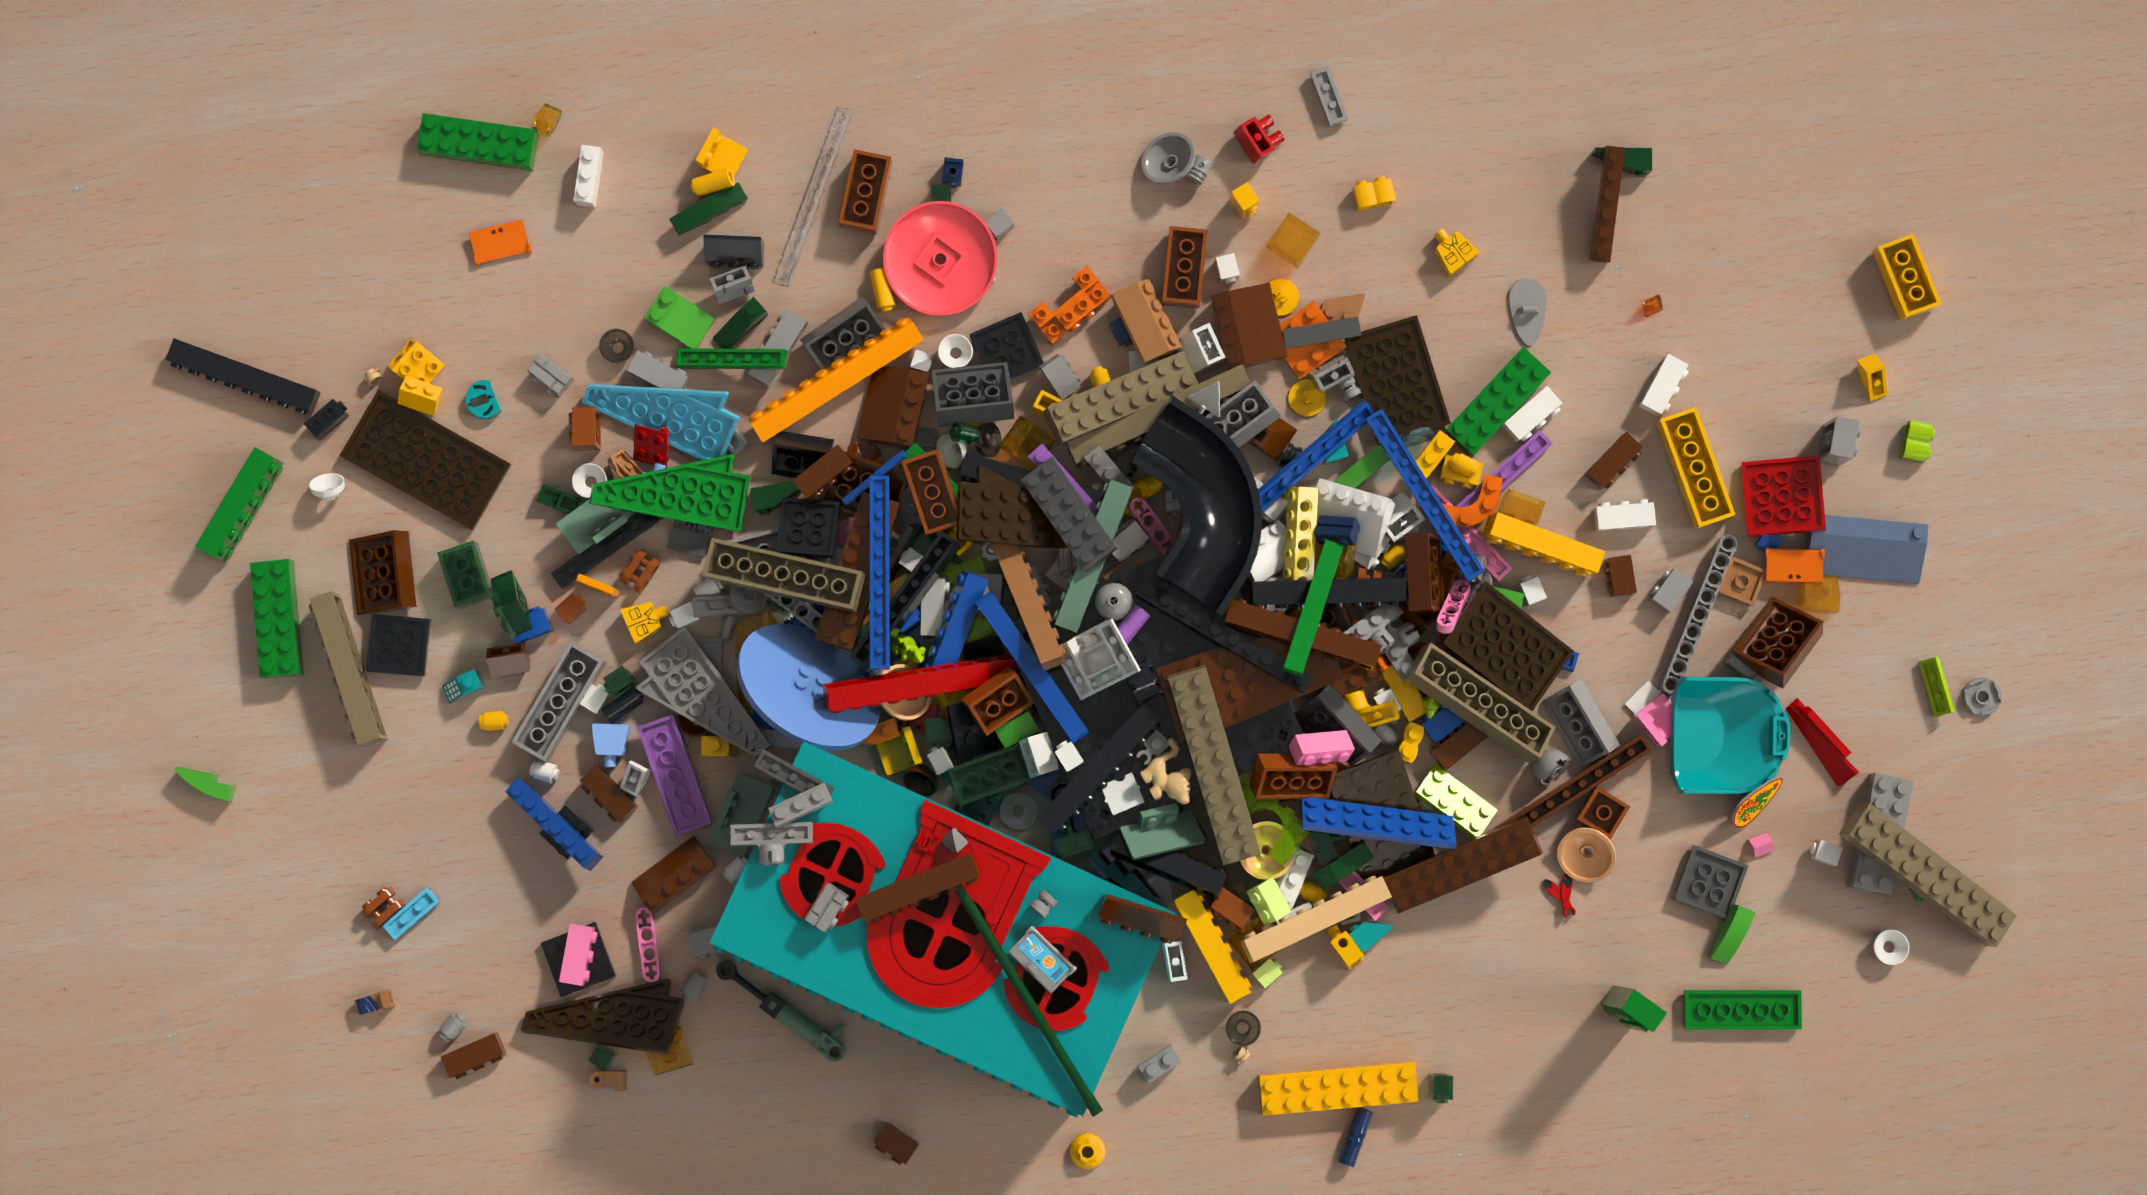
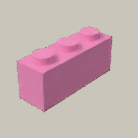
[1289,730,1355,765]
[559,924,598,986]

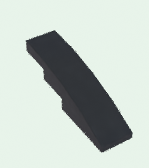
[1089,848,1161,903]

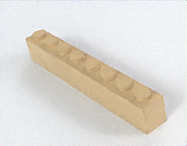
[1240,875,1392,964]

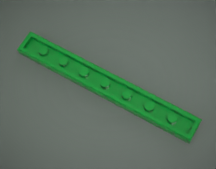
[1283,539,1344,677]

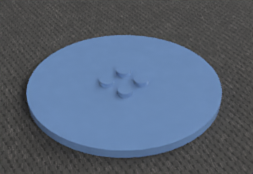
[736,624,880,750]

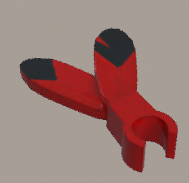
[1543,873,1576,918]

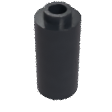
[601,687,644,724]

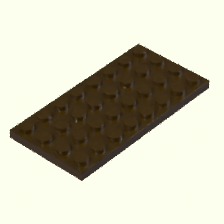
[340,390,512,531]

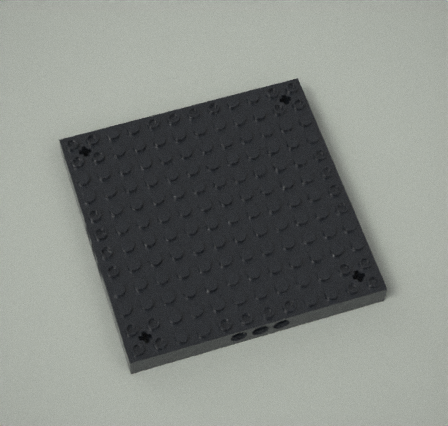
[1012,554,1303,840]

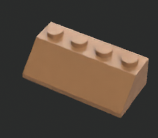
[1110,279,1182,364]

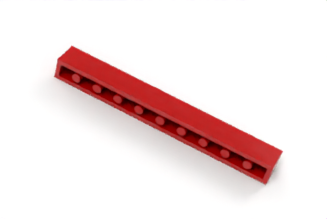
[823,654,1015,713]

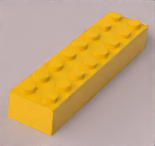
[1258,1061,1419,1116]

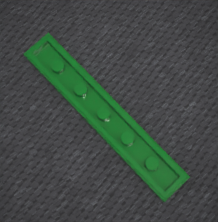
[676,348,787,370]

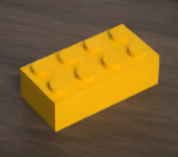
[1872,234,1942,321]

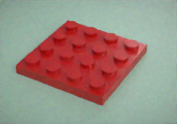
[1742,455,1826,537]

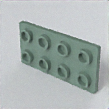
[556,499,635,554]
[709,773,774,858]
[1120,803,1205,860]

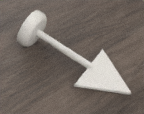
[1187,381,1220,418]

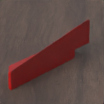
[1786,698,1859,786]

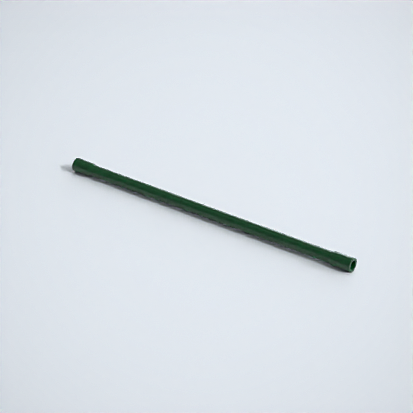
[955,883,1103,1117]

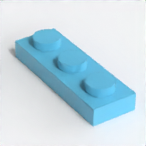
[382,887,440,940]

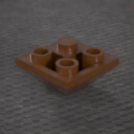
[1247,418,1297,461]

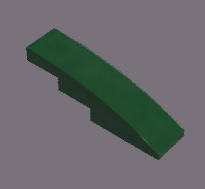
[669,182,748,236]
[535,483,586,515]

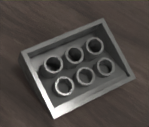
[800,296,885,370]
[931,362,1014,427]
[1294,684,1382,766]

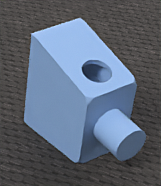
[592,724,631,767]

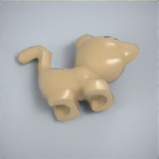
[1140,738,1191,804]

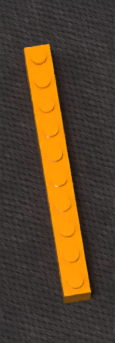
[748,317,924,443]

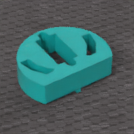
[466,380,501,419]

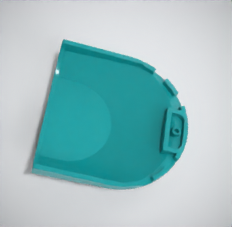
[1670,677,1791,794]

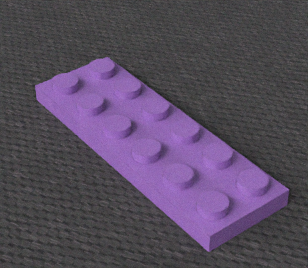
[637,714,712,836]

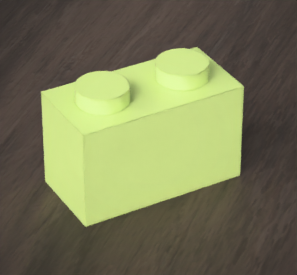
[1246,877,1292,926]

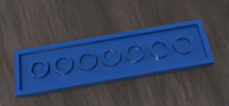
[1300,797,1456,849]

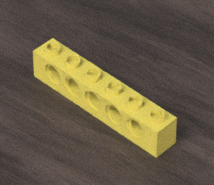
[1283,487,1318,580]

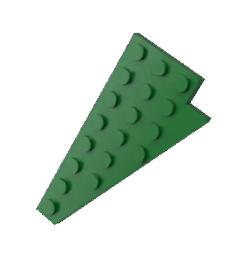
[589,454,750,532]

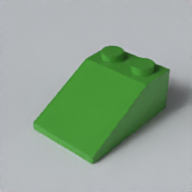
[644,286,715,348]

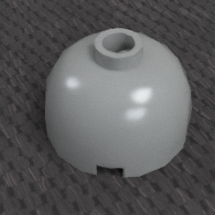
[1094,583,1133,622]
[1532,748,1571,787]

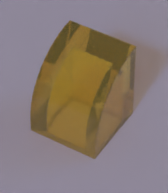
[532,103,562,137]

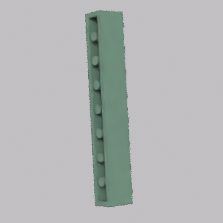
[1053,479,1133,634]

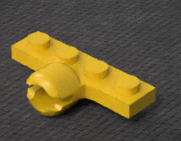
[1343,690,1400,727]

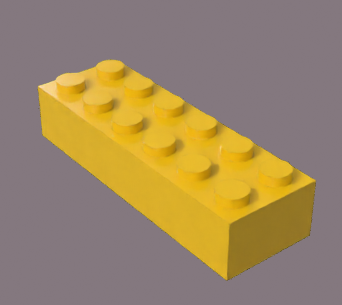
[1656,407,1735,530]
[1482,512,1605,577]
[1173,890,1252,1004]

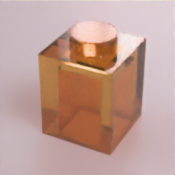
[554,593,587,624]

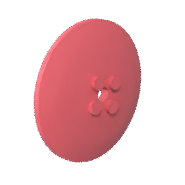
[883,201,998,316]

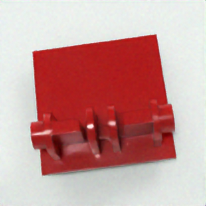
[633,424,670,468]

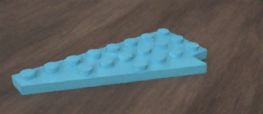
[581,384,740,460]

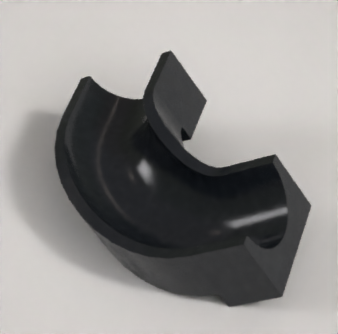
[1130,395,1262,616]

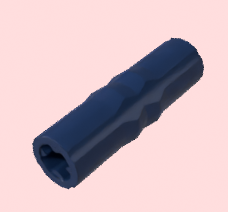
[1338,1107,1373,1168]

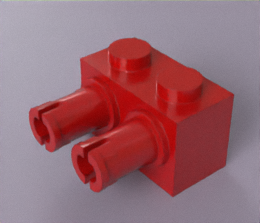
[1233,114,1285,164]

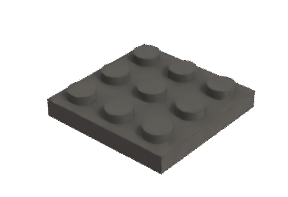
[1673,845,1749,919]

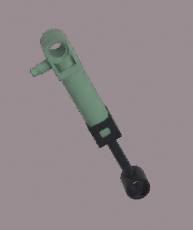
[716,960,846,1062]

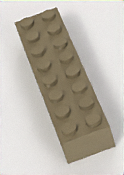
[1043,351,1198,447]
[702,538,866,613]
[309,591,388,747]
[1405,643,1556,764]

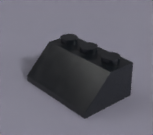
[703,234,765,269]
[771,431,834,478]

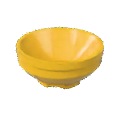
[1070,1133,1105,1169]

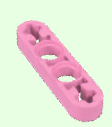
[1127,497,1172,555]
[1436,579,1470,634]
[635,907,661,982]

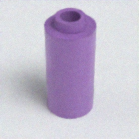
[1117,604,1150,645]

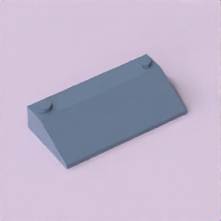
[1806,515,1929,584]

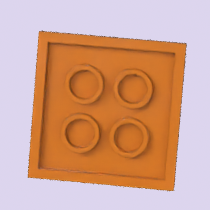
[1280,300,1347,380]

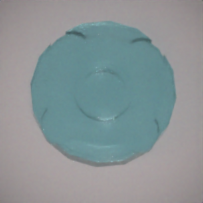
[1400,427,1435,447]

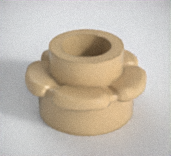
[363,369,382,386]
[1232,1045,1250,1064]

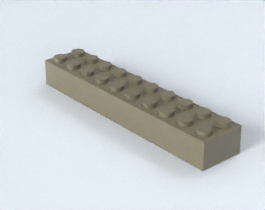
[1067,364,1251,469]
[1168,665,1261,865]
[1839,802,2017,947]

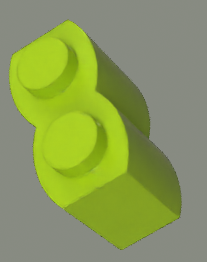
[1900,420,1935,463]

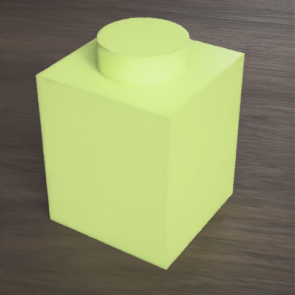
[1252,958,1282,988]

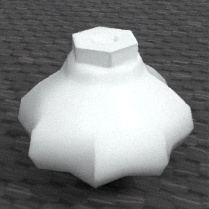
[981,543,998,562]

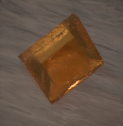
[1642,295,1663,317]

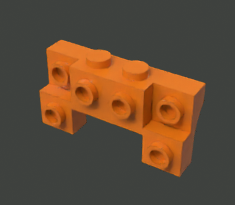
[1028,265,1111,345]

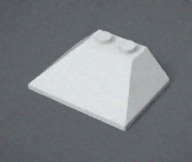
[1061,619,1141,700]

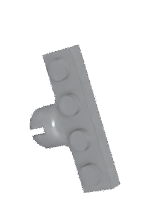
[1344,602,1403,655]
[1362,612,1420,683]
[730,822,813,866]

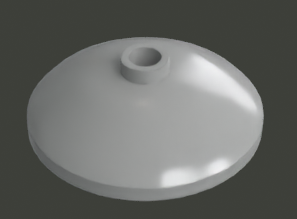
[1141,132,1196,185]

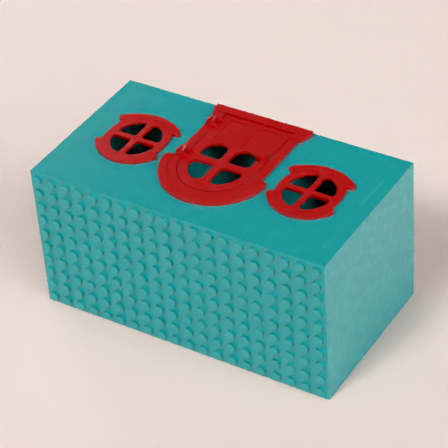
[709,741,1175,1118]

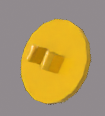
[1269,279,1299,316]
[1288,379,1326,417]

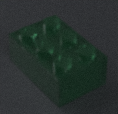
[437,540,495,609]
[489,570,533,638]

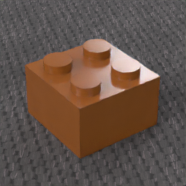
[569,407,601,451]
[1574,786,1631,839]
[1209,888,1255,930]

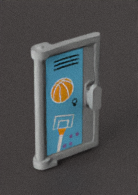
[1008,925,1077,993]

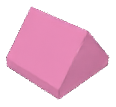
[1748,833,1773,857]

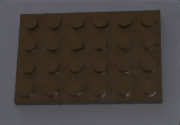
[1344,315,1451,446]
[1441,581,1574,712]
[1331,749,1435,881]

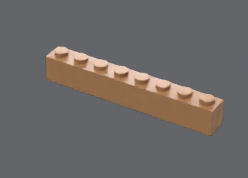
[991,543,1067,671]

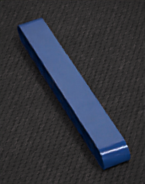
[975,591,1090,744]

